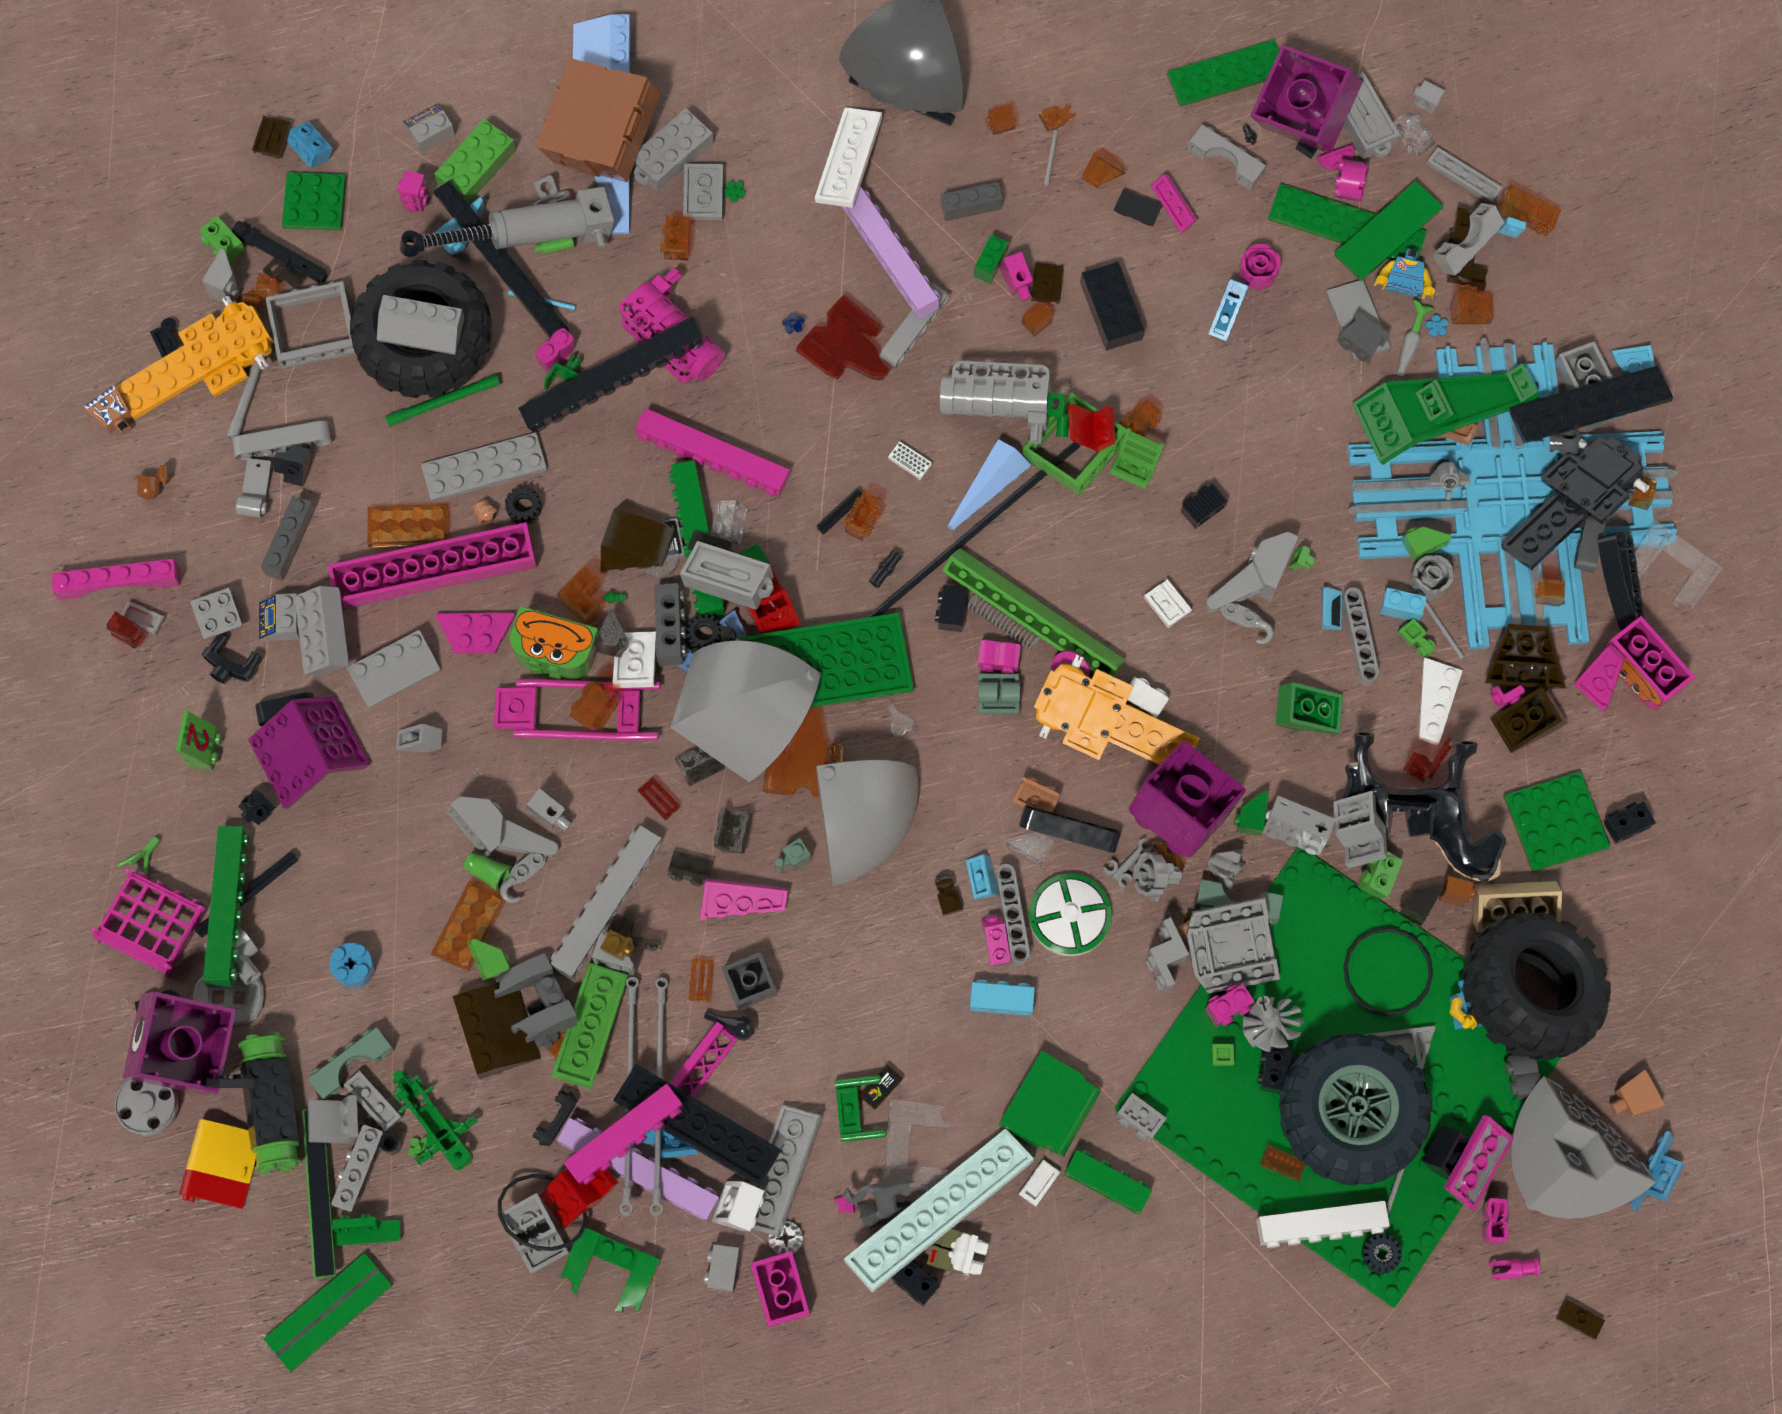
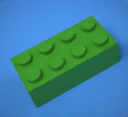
[434,119,516,204]

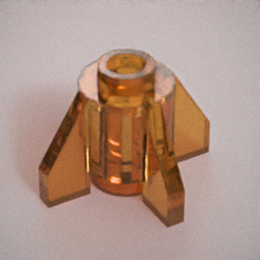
[1150,841,1185,871]

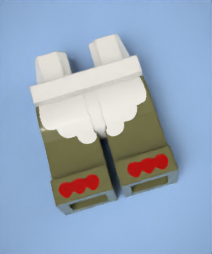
[927,1229,989,1276]

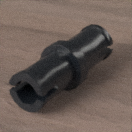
[869,550,902,588]

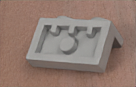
[1116,1093,1166,1142]

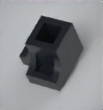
[274,445,311,487]

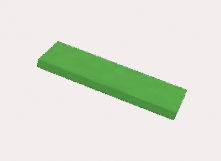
[551,962,629,1090]

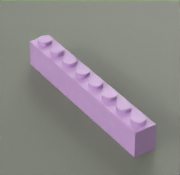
[841,186,940,319]
[557,1118,719,1222]

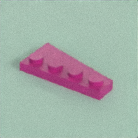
[700,878,788,920]

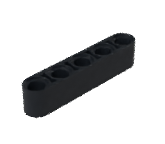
[1019,806,1121,853]

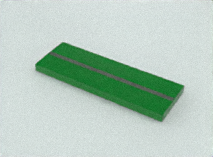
[263,1253,392,1372]

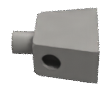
[525,788,572,831]

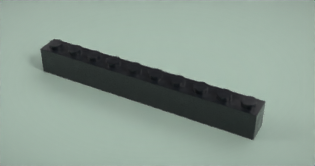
[518,316,707,432]

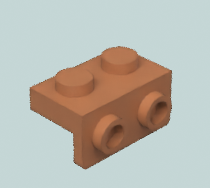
[1012,777,1060,812]

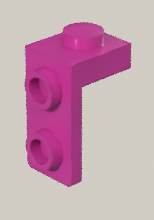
[981,914,1011,965]

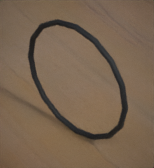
[1343,928,1433,1016]
[498,1174,587,1251]

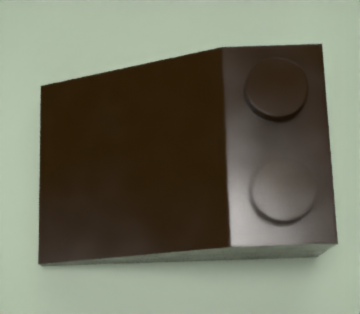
[1490,687,1568,753]

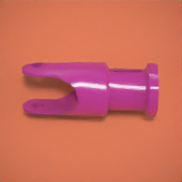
[1489,1257,1540,1280]

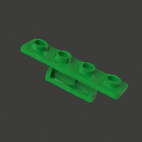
[332,1214,401,1246]

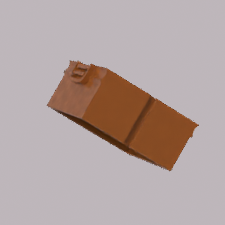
[536,58,661,182]

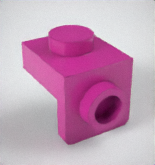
[1490,685,1525,709]

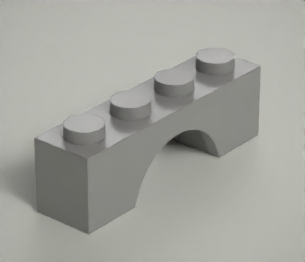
[1187,124,1266,191]
[1432,203,1504,275]

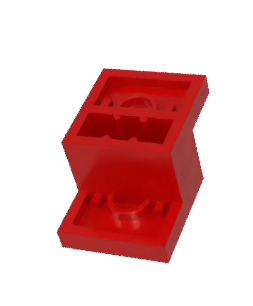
[745,565,801,634]
[539,1169,619,1229]

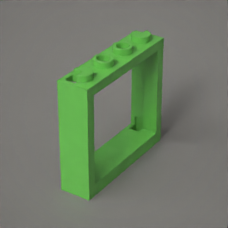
[1022,392,1127,496]

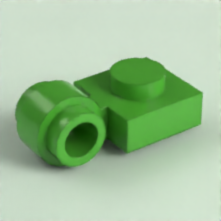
[1398,618,1436,658]

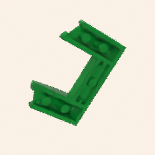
[560,1227,661,1312]

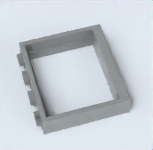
[265,281,355,369]

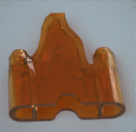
[763,707,846,797]

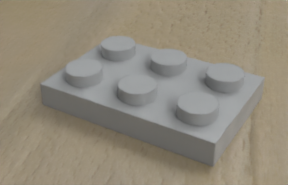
[683,164,723,220]

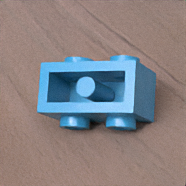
[287,121,332,168]

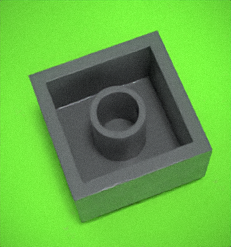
[722,952,777,1010]

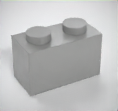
[704,1244,740,1293]

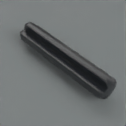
[817,489,864,534]

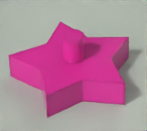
[834,1194,855,1214]

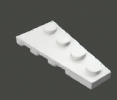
[1418,657,1463,746]

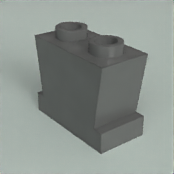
[1337,311,1390,364]

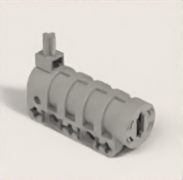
[940,361,1052,445]

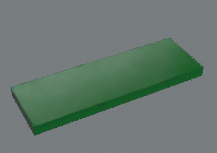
[1334,181,1443,282]

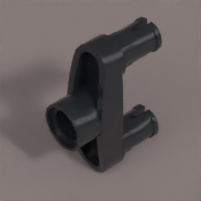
[201,634,262,684]

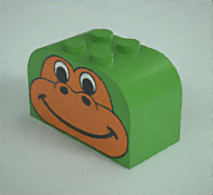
[510,606,600,680]

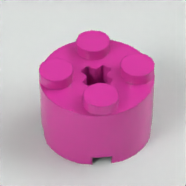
[1335,159,1369,201]
[1239,244,1281,290]

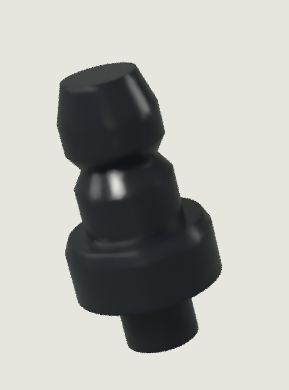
[1242,124,1257,145]

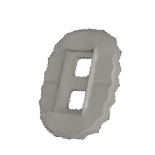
[193,974,264,1026]

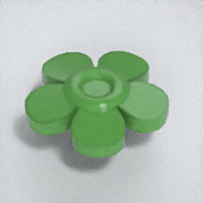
[408,1137,426,1157]

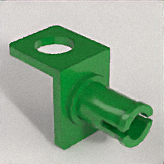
[544,354,582,390]
[1047,393,1069,437]

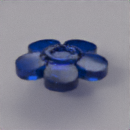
[782,313,805,334]

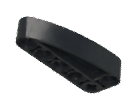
[1598,532,1645,631]

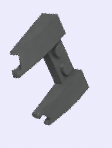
[494,953,577,1043]

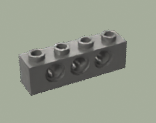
[654,583,687,666]

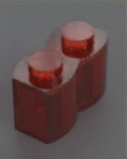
[106,612,145,649]

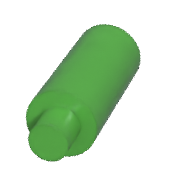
[534,238,574,254]

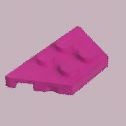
[436,613,515,654]

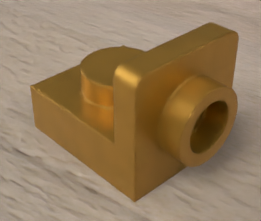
[600,930,634,961]

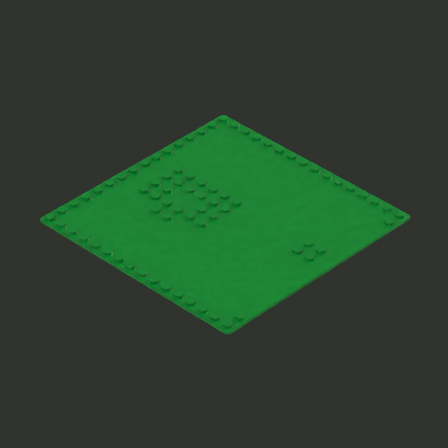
[1115,847,1562,1307]

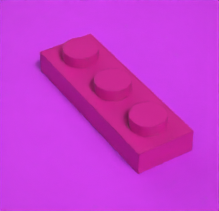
[1151,174,1198,232]

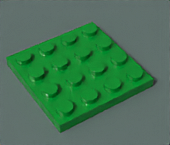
[1503,772,1610,873]

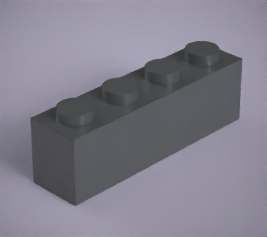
[261,496,315,581]

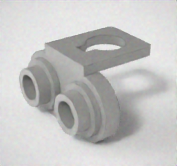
[533,175,571,206]

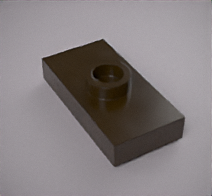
[1556,1300,1605,1340]

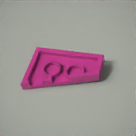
[1574,644,1626,712]

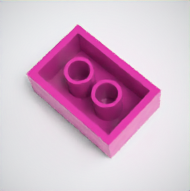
[750,1251,810,1329]

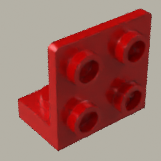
[1068,404,1116,452]

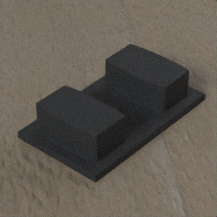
[1113,189,1162,226]

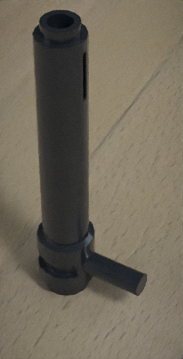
[232,221,328,283]

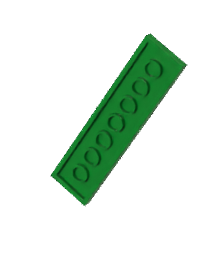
[1268,184,1427,261]

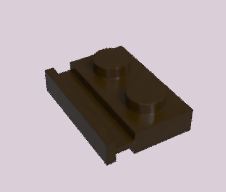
[252,115,291,159]
[1031,262,1063,304]

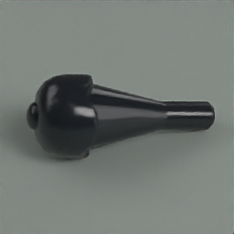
[704,1011,755,1041]

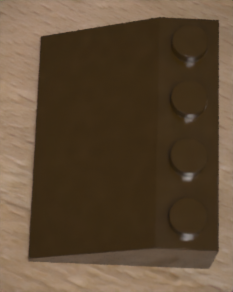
[453,984,540,1079]

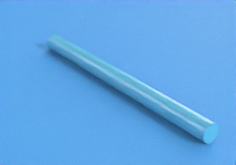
[508,290,576,310]

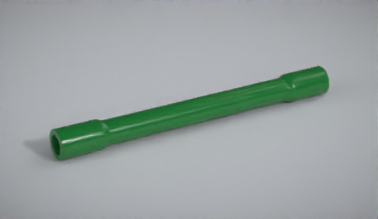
[385,374,500,427]

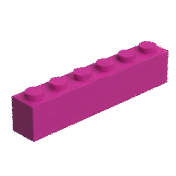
[563,1084,683,1185]

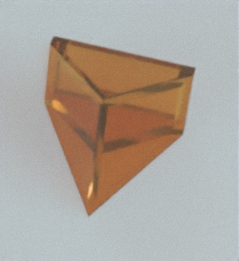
[1081,148,1126,188]

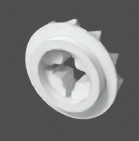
[769,1221,803,1255]

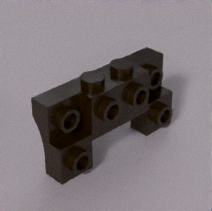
[1447,207,1491,292]

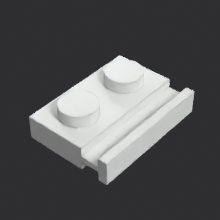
[1144,579,1192,628]

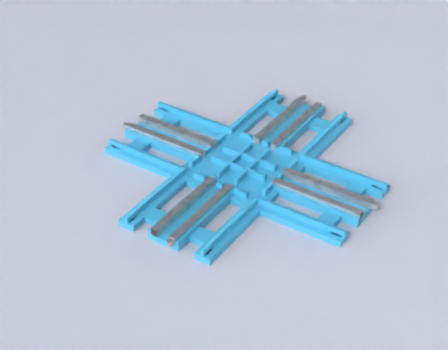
[1348,338,1677,649]

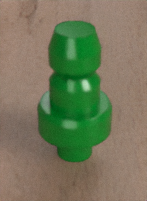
[603,592,626,604]

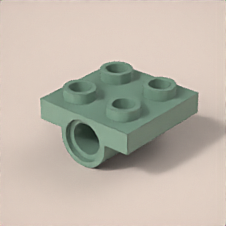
[978,674,1020,715]

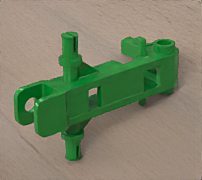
[392,1070,478,1171]

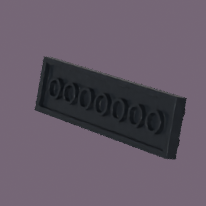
[1509,365,1673,443]
[613,1064,782,1188]

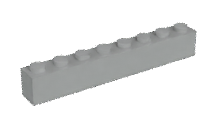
[550,826,662,981]

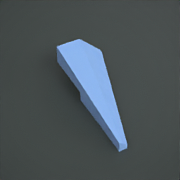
[948,439,1031,531]

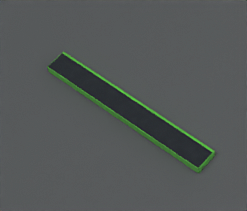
[302,1110,336,1279]

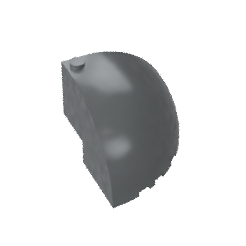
[839,0,963,114]

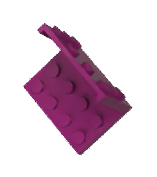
[248,696,370,809]

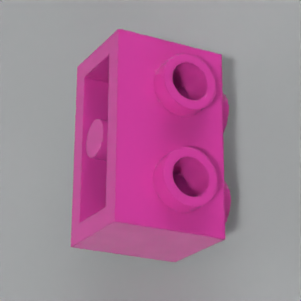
[397,170,429,212]
[1205,984,1254,1027]

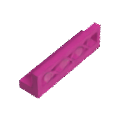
[670,1022,738,1098]

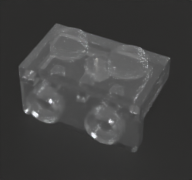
[710,500,747,544]

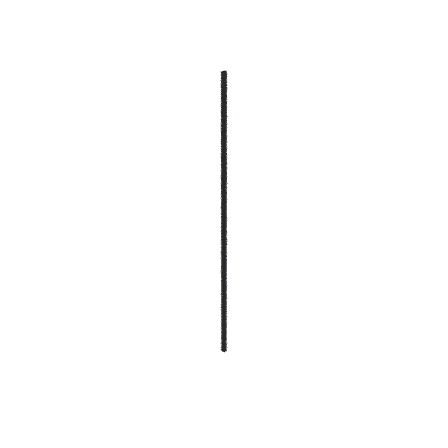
[866,442,1080,618]

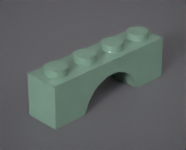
[1196,879,1283,926]
[308,1027,394,1100]

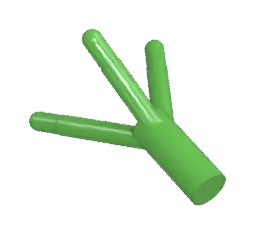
[117,837,160,875]

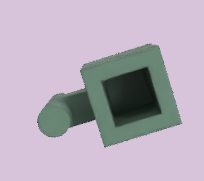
[775,838,811,872]

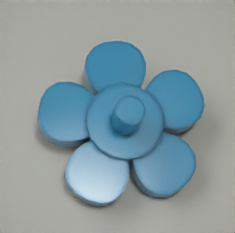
[1425,315,1448,337]

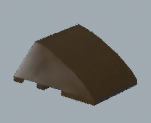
[600,500,675,573]
[1485,624,1566,689]

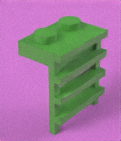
[1110,428,1164,489]

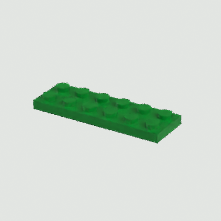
[1167,40,1279,107]

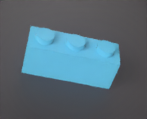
[969,980,1035,1016]

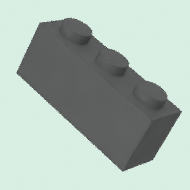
[941,182,1002,221]

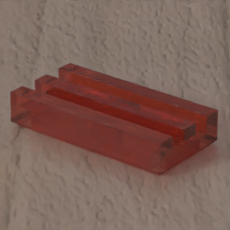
[637,777,680,821]

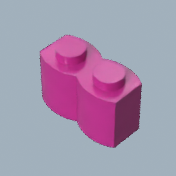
[535,328,575,372]
[978,640,1021,674]
[1482,1198,1509,1245]

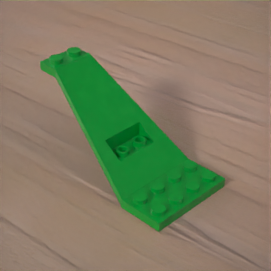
[1352,363,1541,465]

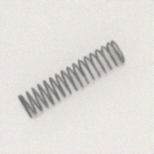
[967,594,1040,650]

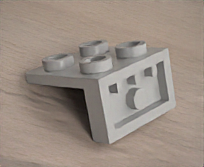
[190,588,242,639]
[308,1095,358,1143]

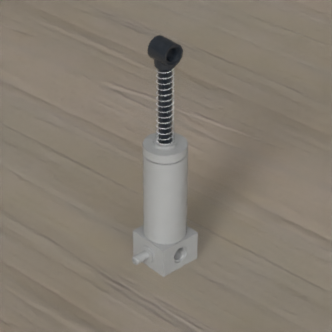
[400,187,614,257]

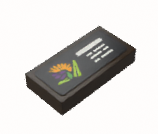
[859,1065,903,1110]

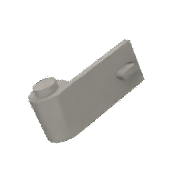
[236,458,272,518]

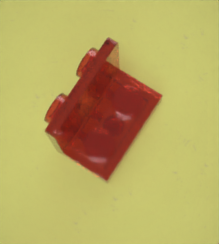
[1403,737,1452,782]

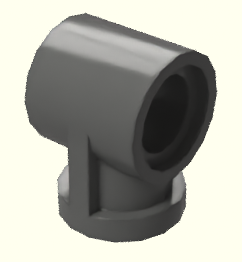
[1550,429,1580,455]

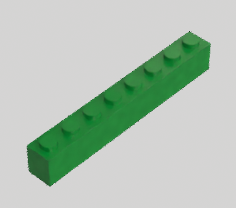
[668,460,725,617]
[203,826,249,988]

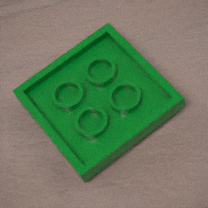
[282,172,346,231]

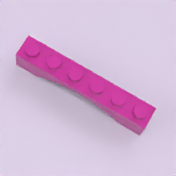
[52,559,180,600]

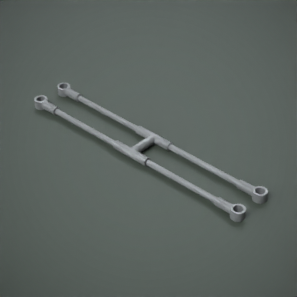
[620,977,668,1217]

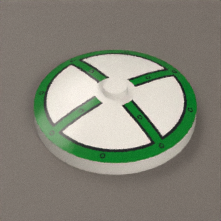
[1029,874,1112,956]

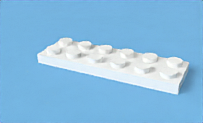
[815,108,882,208]

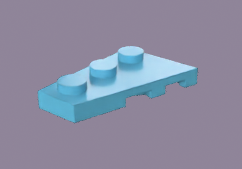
[1611,345,1655,375]

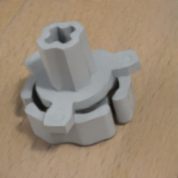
[1133,852,1182,902]

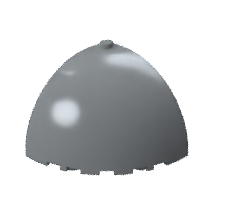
[816,760,919,886]
[1511,1076,1656,1219]

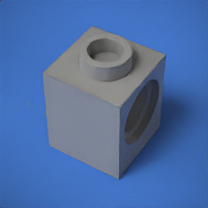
[1413,80,1445,114]

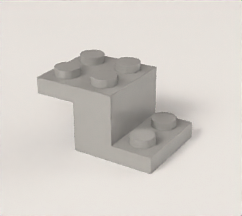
[1333,791,1387,869]
[1145,917,1189,995]
[502,1193,569,1275]

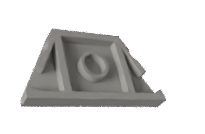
[1364,1026,1435,1070]

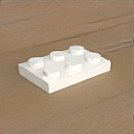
[613,632,656,688]

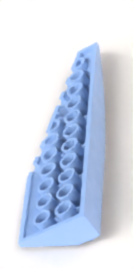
[573,14,631,234]

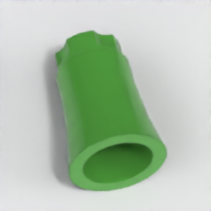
[463,851,512,892]

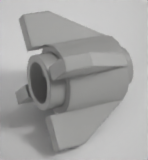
[1429,462,1470,500]
[1208,850,1246,890]

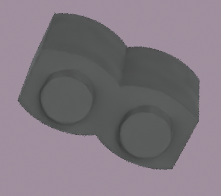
[1504,1055,1541,1100]

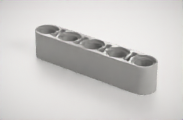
[879,283,950,368]
[232,421,332,461]
[1342,587,1379,686]
[996,864,1030,966]

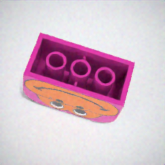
[1603,616,1695,710]

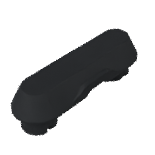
[533,1090,577,1146]

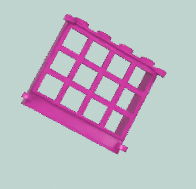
[90,869,207,977]

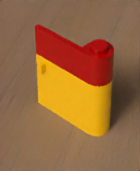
[179,1119,256,1209]

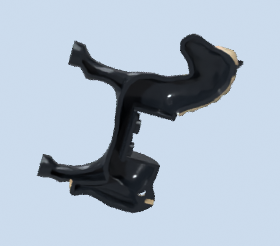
[1343,732,1506,884]

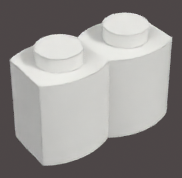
[1126,677,1169,718]

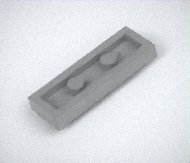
[344,1071,402,1132]

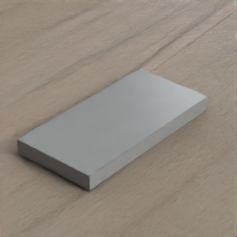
[1326,280,1391,362]

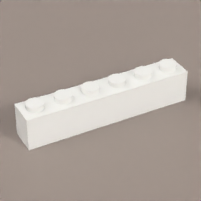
[1256,1201,1390,1248]

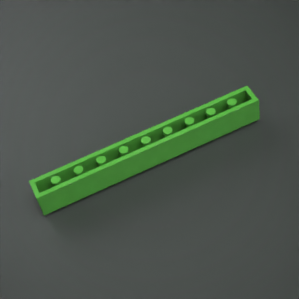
[942,549,1125,677]

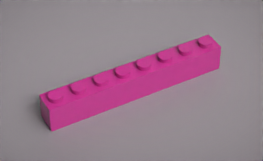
[635,408,790,497]

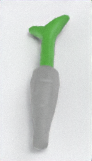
[1396,300,1435,376]

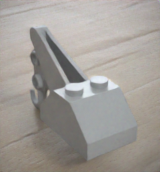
[1206,532,1298,644]
[446,796,558,903]

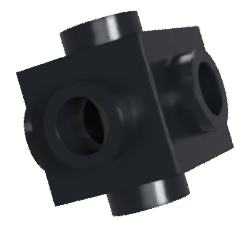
[238,789,276,825]

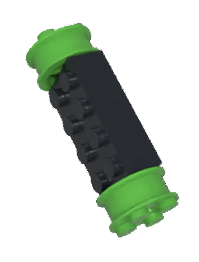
[238,1032,302,1175]

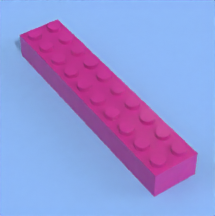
[328,523,537,609]

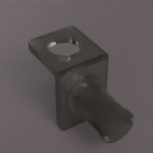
[263,258,303,289]

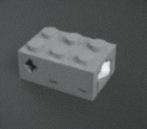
[1263,796,1336,856]

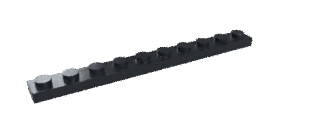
[433,180,569,339]

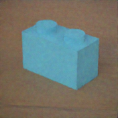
[1379,588,1426,623]

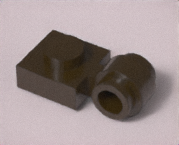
[935,874,963,916]

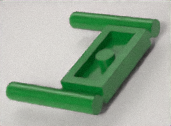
[835,1075,887,1143]

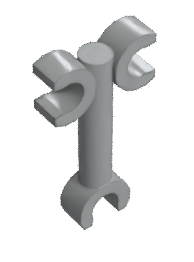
[1102,838,1153,890]

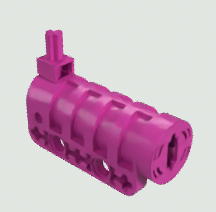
[619,268,725,383]

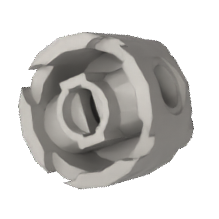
[1409,555,1454,601]

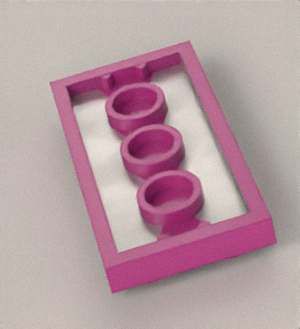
[1443,1115,1513,1210]

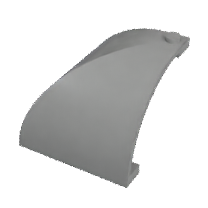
[670,641,821,782]

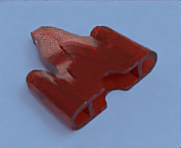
[795,295,889,380]

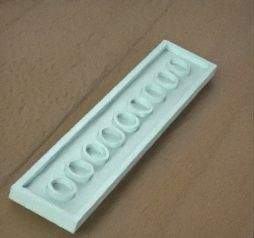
[844,1129,1034,1293]

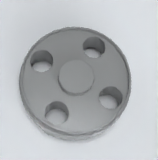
[115,1080,179,1136]

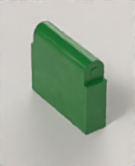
[999,1051,1101,1157]

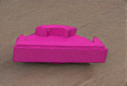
[1317,144,1354,171]

